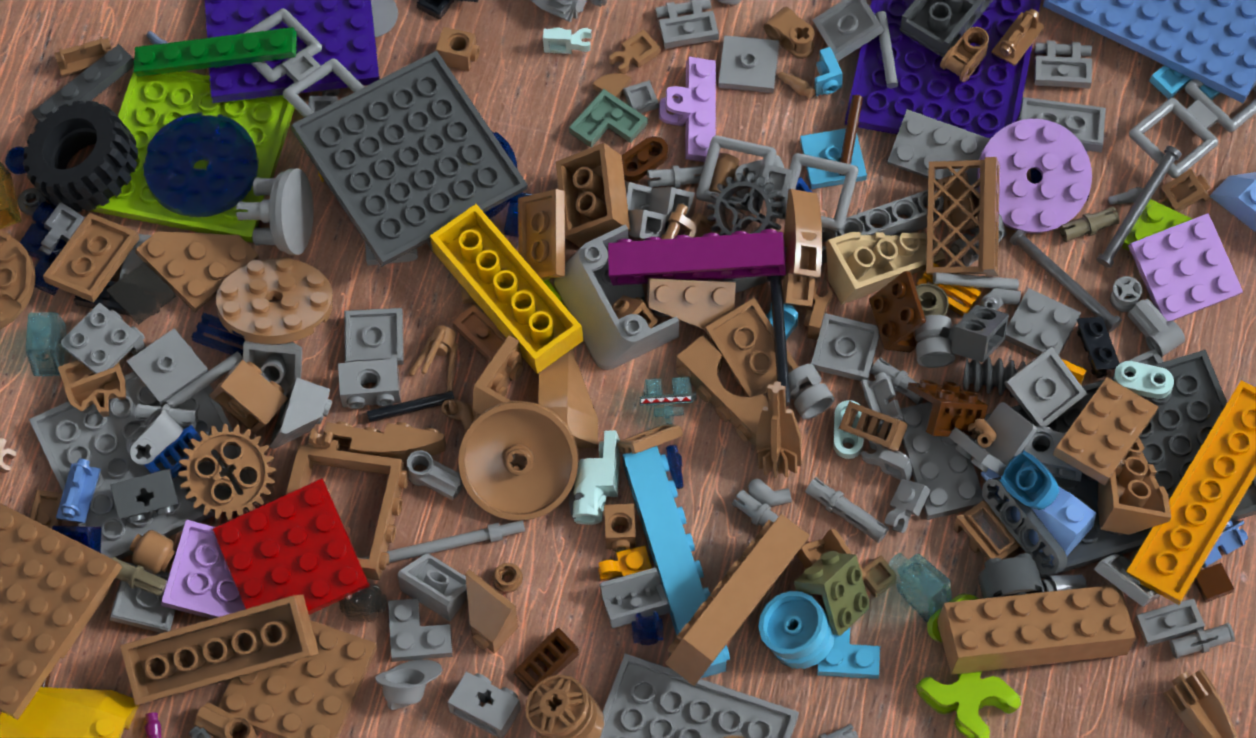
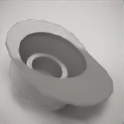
[375,660,442,710]

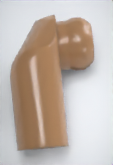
[968,419,997,448]

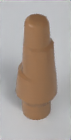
[778,71,815,99]

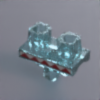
[640,376,697,424]

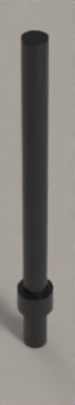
[767,275,791,406]

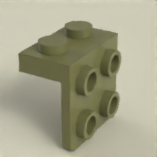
[794,551,869,636]

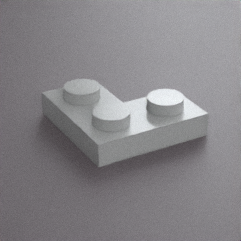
[388,598,453,662]

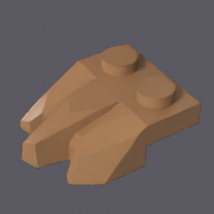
[58,360,126,417]

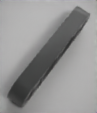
[982,477,1068,575]

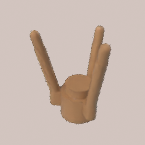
[409,325,459,392]

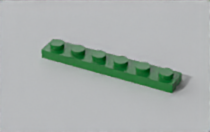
[133,27,297,77]

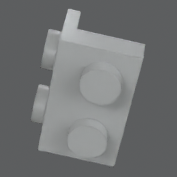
[600,568,671,629]

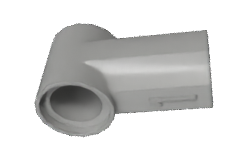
[1128,299,1185,357]
[407,450,463,500]

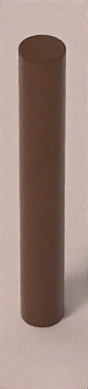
[840,95,863,176]

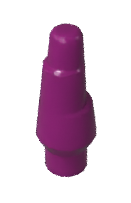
[144,712,161,738]

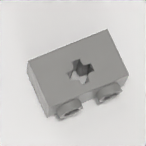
[447,671,521,738]

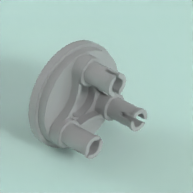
[236,168,314,255]

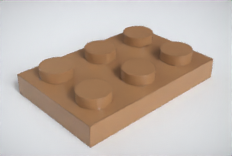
[518,189,565,281]
[43,212,140,303]
[704,297,798,397]

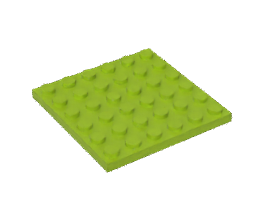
[91,71,295,243]

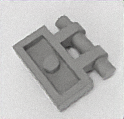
[655,0,719,49]
[1034,40,1092,88]

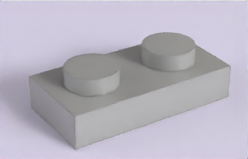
[1135,598,1205,647]

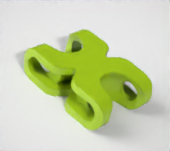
[916,671,1021,738]

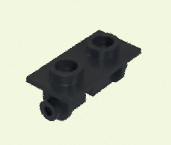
[1077,317,1120,378]

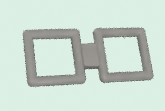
[244,9,364,118]
[1129,79,1256,178]
[696,135,859,231]

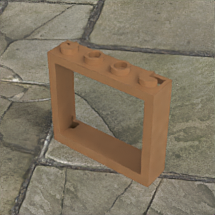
[286,445,408,580]

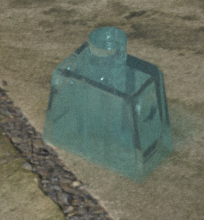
[26,312,67,376]
[889,553,952,623]

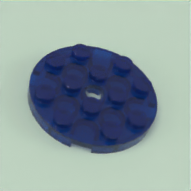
[143,113,258,217]

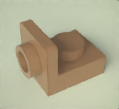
[1162,169,1211,212]

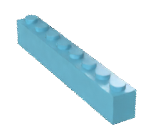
[623,446,730,679]

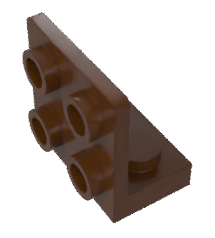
[869,271,926,353]
[907,380,988,437]

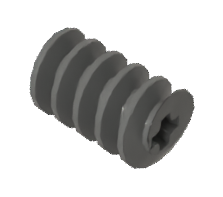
[963,357,1026,398]

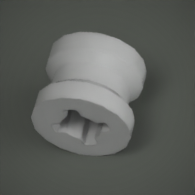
[1110,276,1142,312]

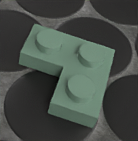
[569,89,648,147]

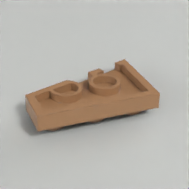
[646,278,736,329]

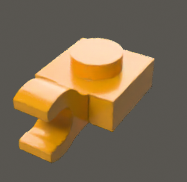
[598,546,652,581]

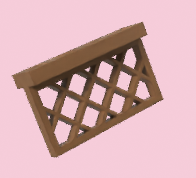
[926,157,1000,277]

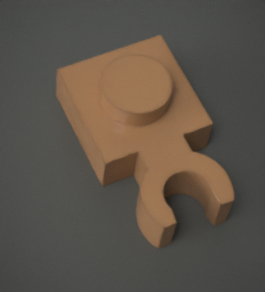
[609,29,660,74]
[307,428,341,451]

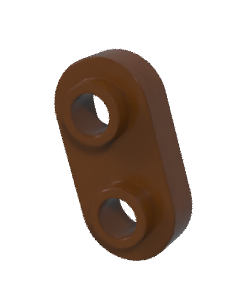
[622,136,668,182]

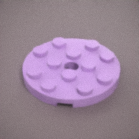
[976,119,1092,233]

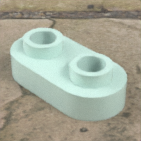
[1114,361,1174,399]
[833,400,864,459]

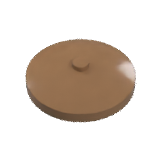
[458,401,579,521]

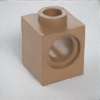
[435,27,480,71]
[604,503,636,552]

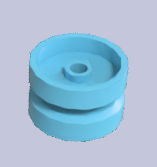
[758,591,835,669]

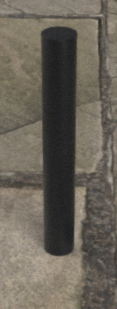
[367,391,454,423]

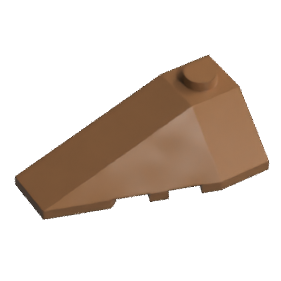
[1098,438,1171,535]

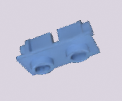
[56,459,101,524]
[1202,520,1248,568]

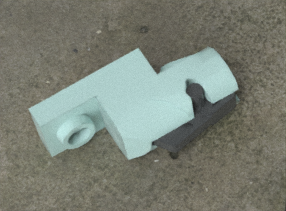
[568,430,620,525]

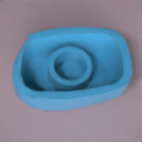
[999,451,1059,510]

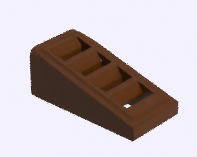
[513,628,579,691]

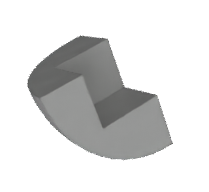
[625,182,694,239]

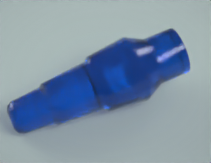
[666,445,684,489]

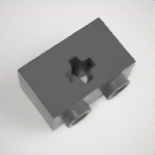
[110,469,180,524]

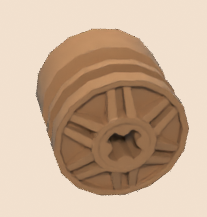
[525,675,604,738]

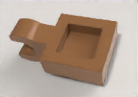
[804,285,833,340]

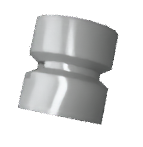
[915,315,955,368]
[788,364,835,419]

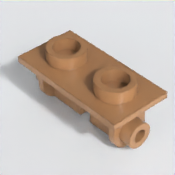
[991,9,1045,66]
[54,37,112,77]

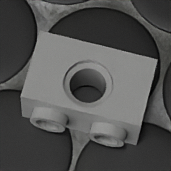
[338,358,401,409]

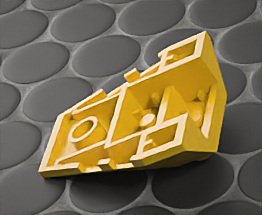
[0,687,140,738]

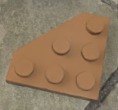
[136,231,259,312]

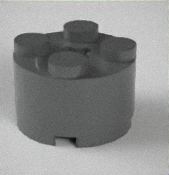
[978,553,1045,599]

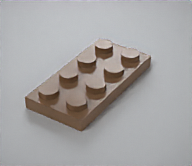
[1052,377,1159,485]

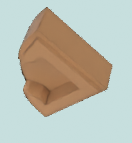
[593,73,631,99]

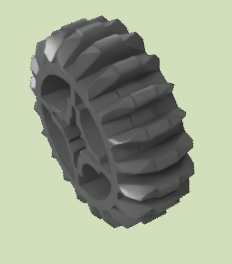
[707,172,785,236]

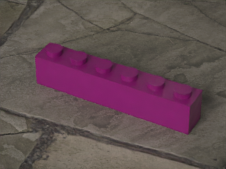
[608,229,786,286]

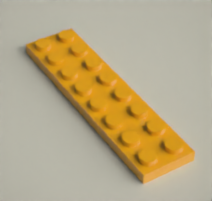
[1126,380,1256,605]

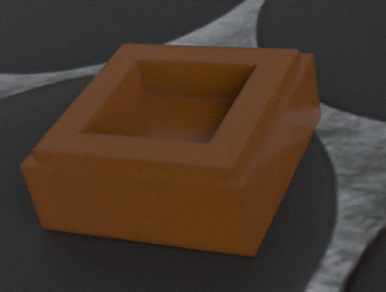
[1194,563,1234,603]

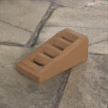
[838,401,908,451]

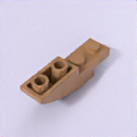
[782,189,822,307]
[324,421,446,462]

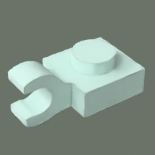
[543,27,592,54]

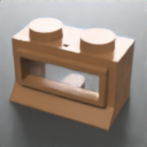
[954,500,1021,560]

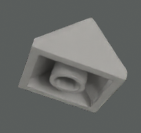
[397,554,467,621]

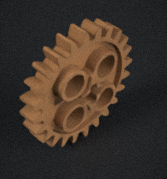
[178,424,276,521]

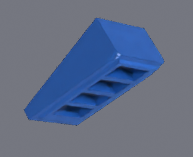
[144,425,202,478]

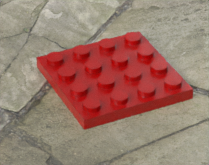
[212,478,370,615]

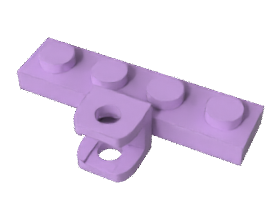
[659,57,716,162]

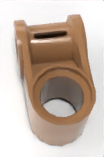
[763,7,815,59]
[940,27,989,82]

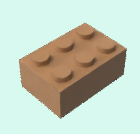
[556,143,631,248]

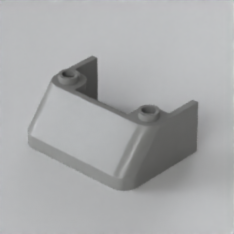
[554,224,679,370]

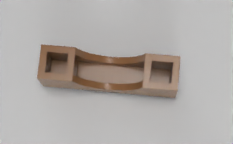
[676,335,768,447]

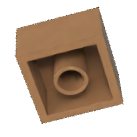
[209,360,288,434]

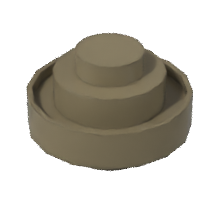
[915,283,949,316]

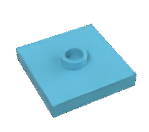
[800,128,867,189]

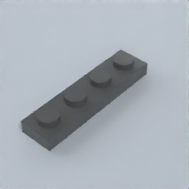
[31,44,134,123]

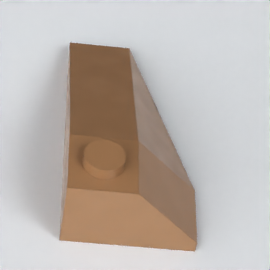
[538,349,598,448]

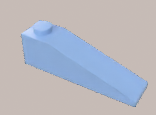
[981,469,1096,566]

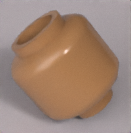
[129,530,176,575]

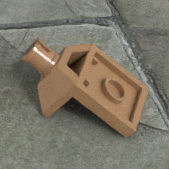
[463,335,524,436]

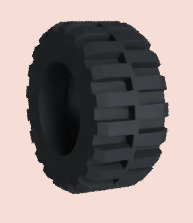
[23,101,138,212]

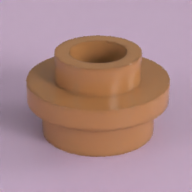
[493,563,523,593]

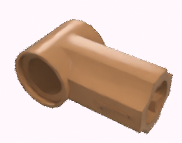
[194,702,257,738]

